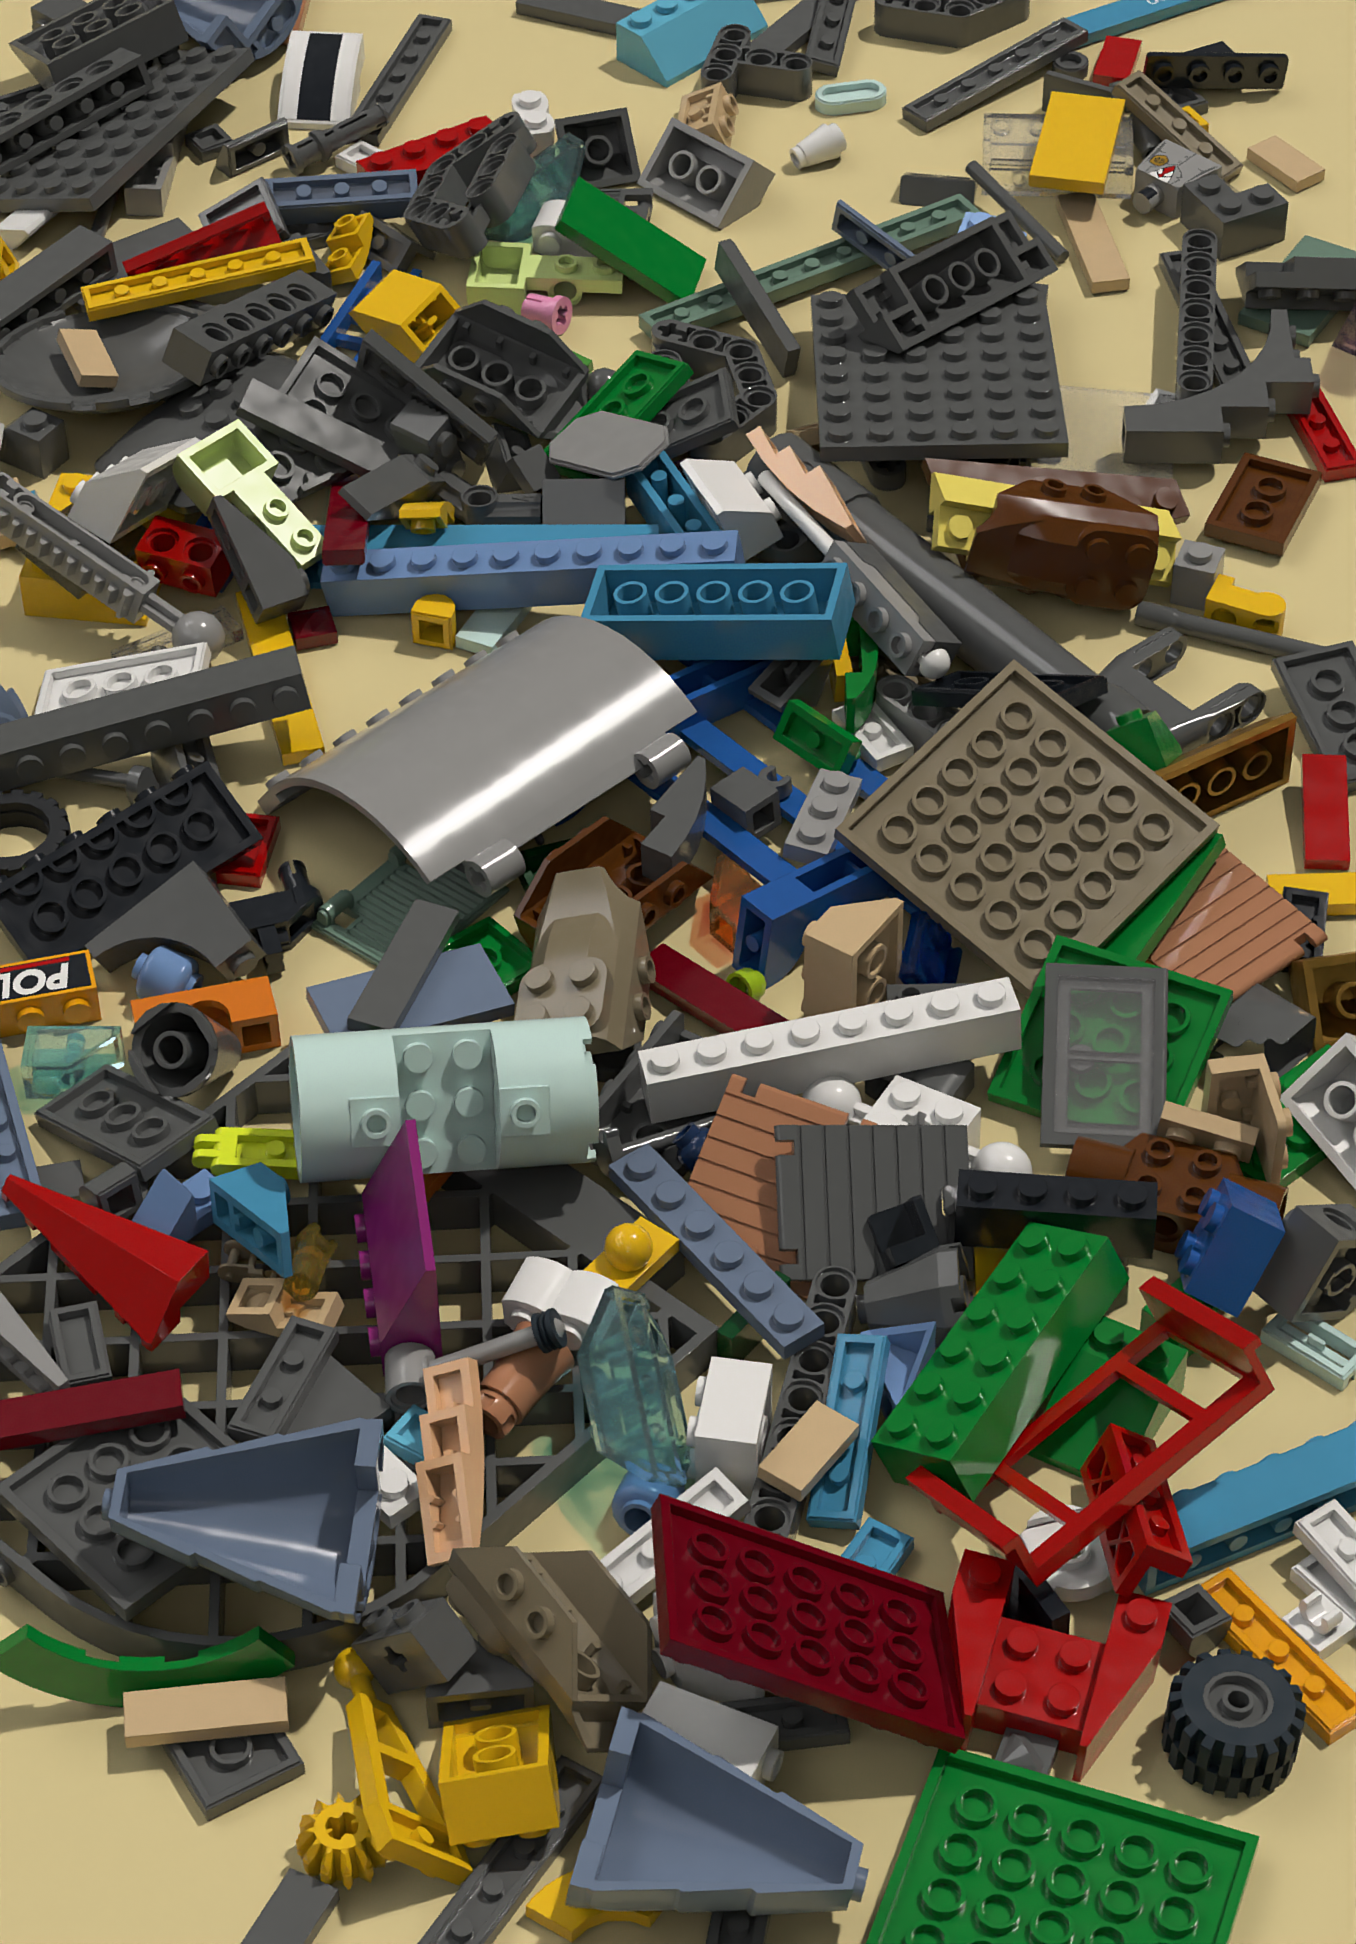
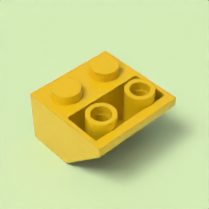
[348,269,461,363]

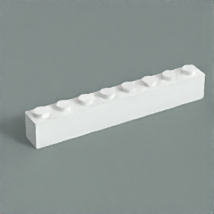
[638,977,1022,1124]

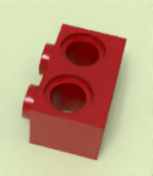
[134,515,232,598]

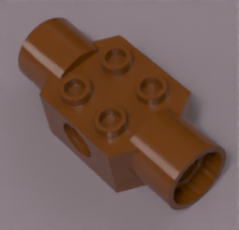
[1065,1132,1289,1255]

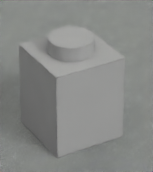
[1170,539,1226,611]

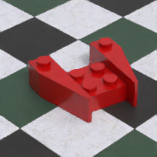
[948,1549,1172,1782]

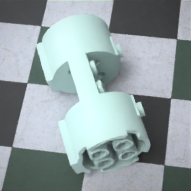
[289,1016,599,1183]

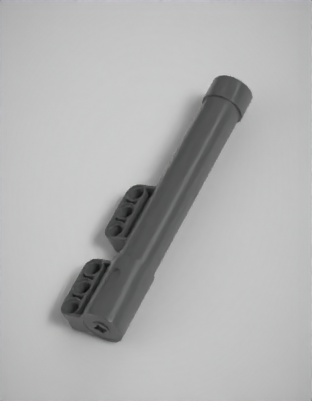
[743,433,1152,734]

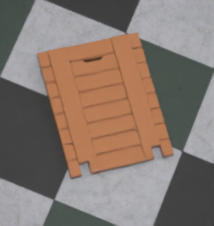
[1147,848,1328,1003]
[685,1073,878,1300]

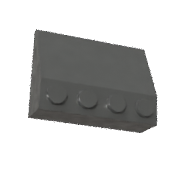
[9,0,189,90]

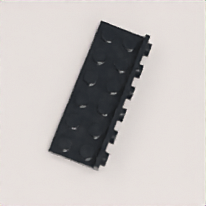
[0,761,263,961]

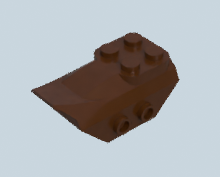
[964,478,1159,610]
[513,816,714,953]

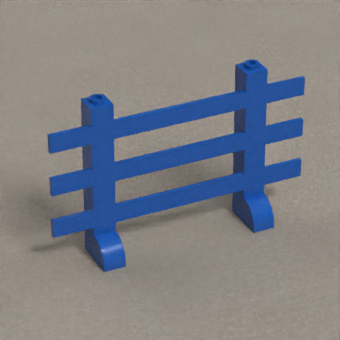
[555,660,951,989]

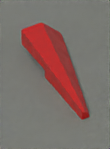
[1,1174,210,1352]

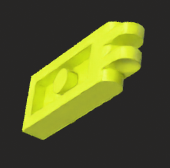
[192,1127,299,1180]

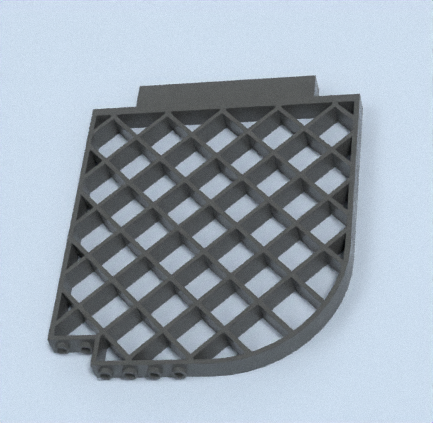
[0,1046,719,1672]

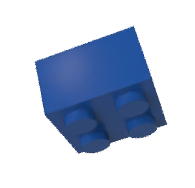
[1174,1177,1286,1318]

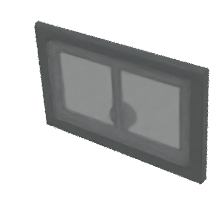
[1040,963,1168,1149]

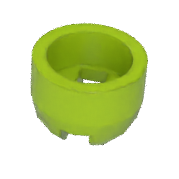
[726,967,767,1001]

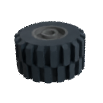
[1161,1649,1306,1799]

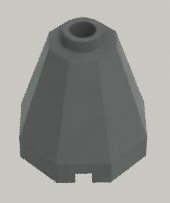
[856,1242,974,1347]

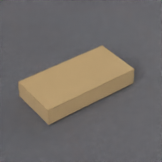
[1246,135,1325,193]
[56,329,119,388]
[757,1400,859,1502]

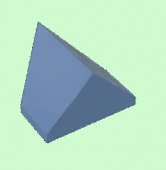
[860,1321,936,1420]

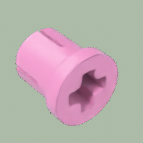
[521,293,572,335]

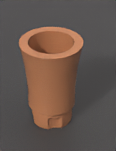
[480,1321,575,1440]

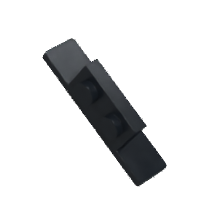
[1143,52,1289,89]

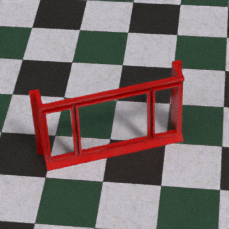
[905,1276,1275,1587]

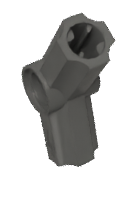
[431,469,543,525]

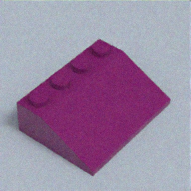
[354,1119,443,1377]

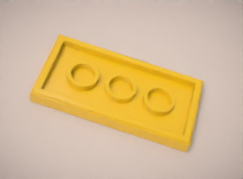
[1028,91,1125,195]

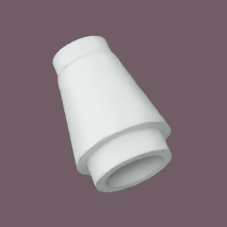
[789,123,847,169]

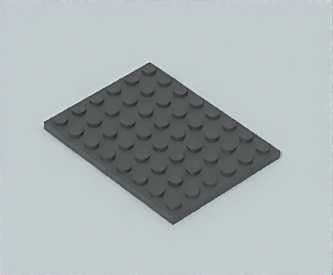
[811,287,1069,462]

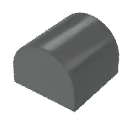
[79,1162,143,1218]
[1163,1583,1233,1657]

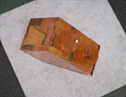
[710,853,761,954]

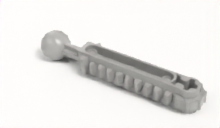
[0,471,225,661]

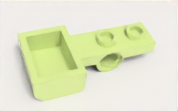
[466,242,625,315]
[173,419,324,570]

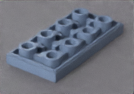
[306,943,515,1033]

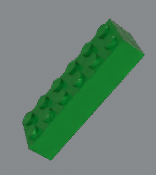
[870,1222,1130,1502]

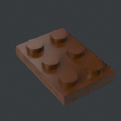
[1204,452,1322,556]

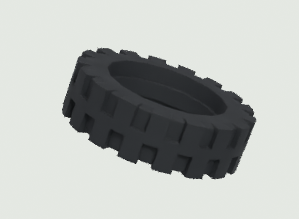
[0,789,71,878]

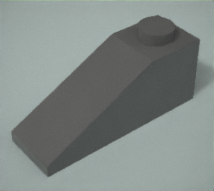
[338,454,446,521]
[206,495,310,624]

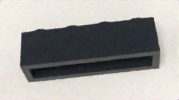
[954,1169,1158,1259]

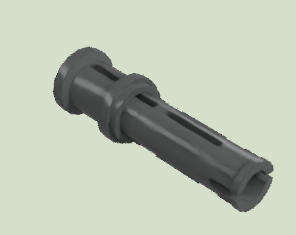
[281,103,390,176]

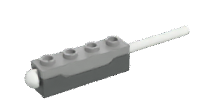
[758,470,962,679]

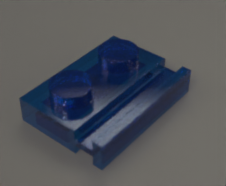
[898,910,963,984]

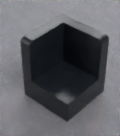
[867,1195,940,1272]

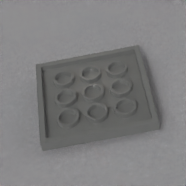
[0,1397,237,1622]

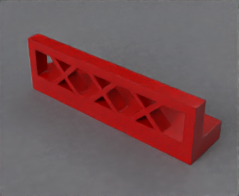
[122,201,282,276]
[1080,1423,1193,1598]

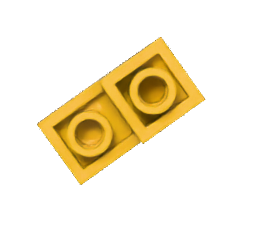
[326,212,374,286]
[399,501,455,535]

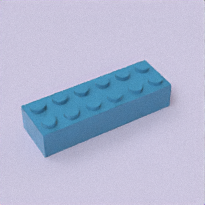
[581,563,856,661]

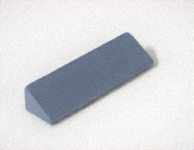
[265,169,418,225]
[831,199,915,270]

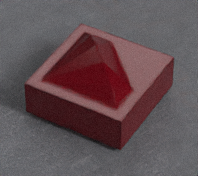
[288,605,338,650]

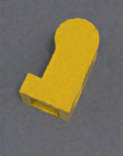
[1204,573,1286,636]

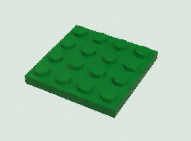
[987,935,1233,1126]

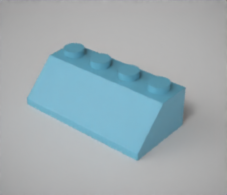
[616,0,768,88]

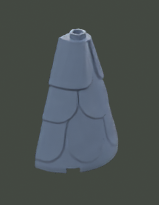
[174,0,302,60]
[102,1418,384,1624]
[565,1707,869,1916]

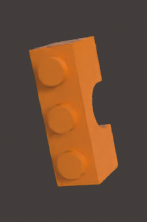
[130,975,281,1054]

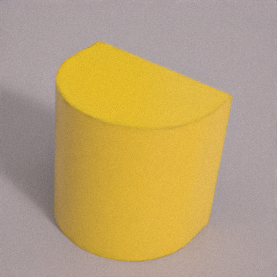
[411,594,457,650]

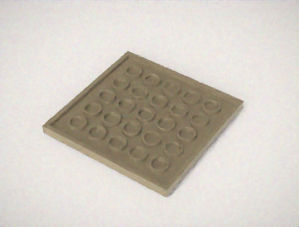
[834,659,1220,998]

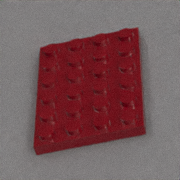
[651,1493,966,1754]

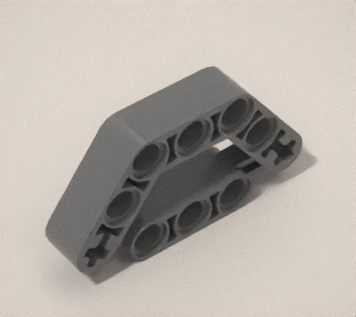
[874,0,1030,48]
[403,111,537,259]
[651,319,777,463]

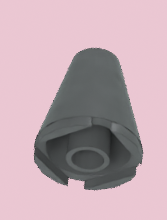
[128,1002,242,1098]

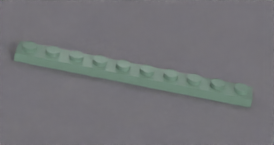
[639,193,981,340]

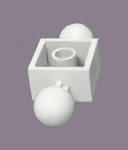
[802,1075,1033,1200]

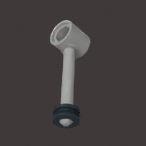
[384,1308,567,1414]

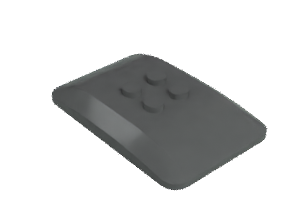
[94,351,298,514]

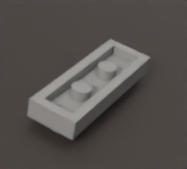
[782,768,863,864]

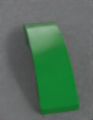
[844,617,878,733]

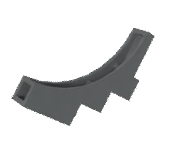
[1121,309,1320,464]

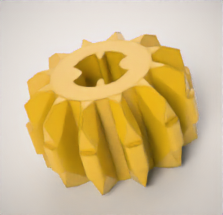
[296,1792,387,1891]

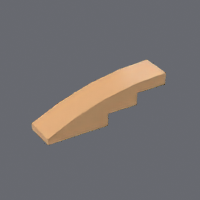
[746,426,867,543]
[415,1357,485,1567]

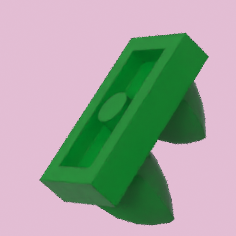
[773,699,863,775]

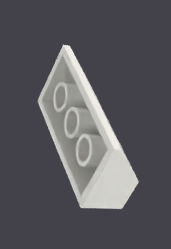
[67,437,201,544]
[1280,1032,1356,1190]

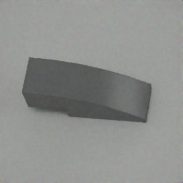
[641,756,707,881]

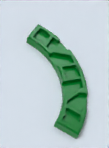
[0,1624,295,1707]

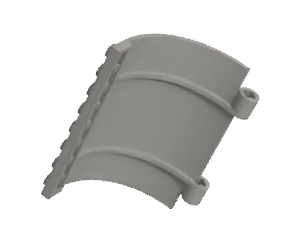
[257,615,697,897]

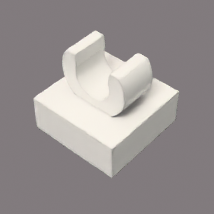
[1281,1589,1356,1660]

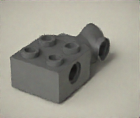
[1253,1204,1356,1323]

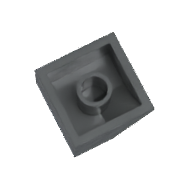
[1180,174,1289,261]

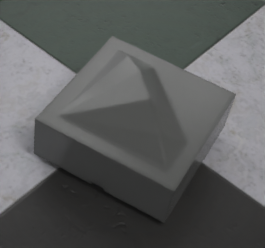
[995,1727,1059,1775]

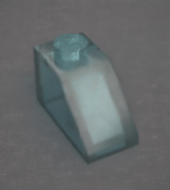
[20,1026,126,1099]

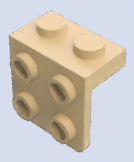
[1201,1053,1293,1185]

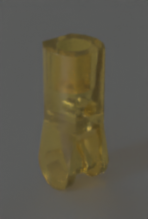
[282,1222,338,1302]

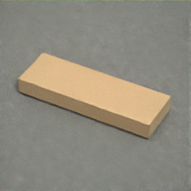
[123,1676,289,1748]

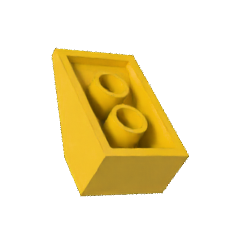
[438,1704,560,1848]

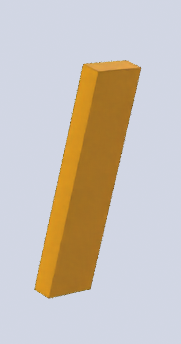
[1201,1567,1356,1746]

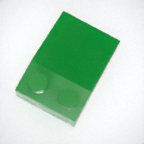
[1027,1316,1188,1478]

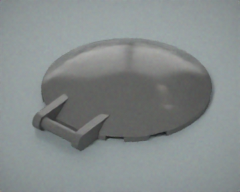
[0,299,224,414]

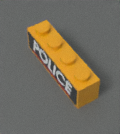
[0,949,102,1038]

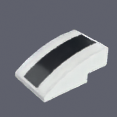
[277,30,365,130]

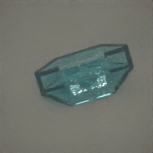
[484,132,586,243]
[577,1285,692,1488]

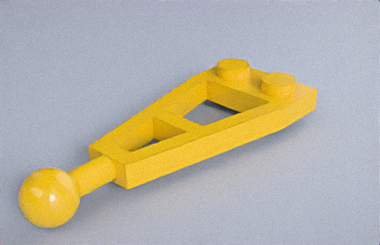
[333,1647,473,1886]

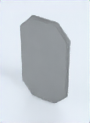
[549,411,669,480]

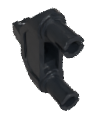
[211,860,324,975]

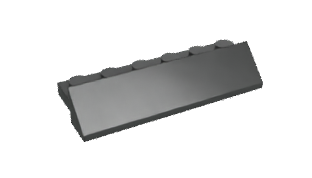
[845,210,1059,354]
[1236,256,1356,311]

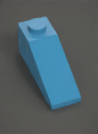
[209,1162,293,1278]

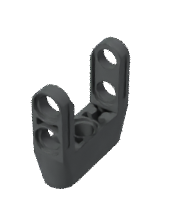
[1098,627,1266,755]

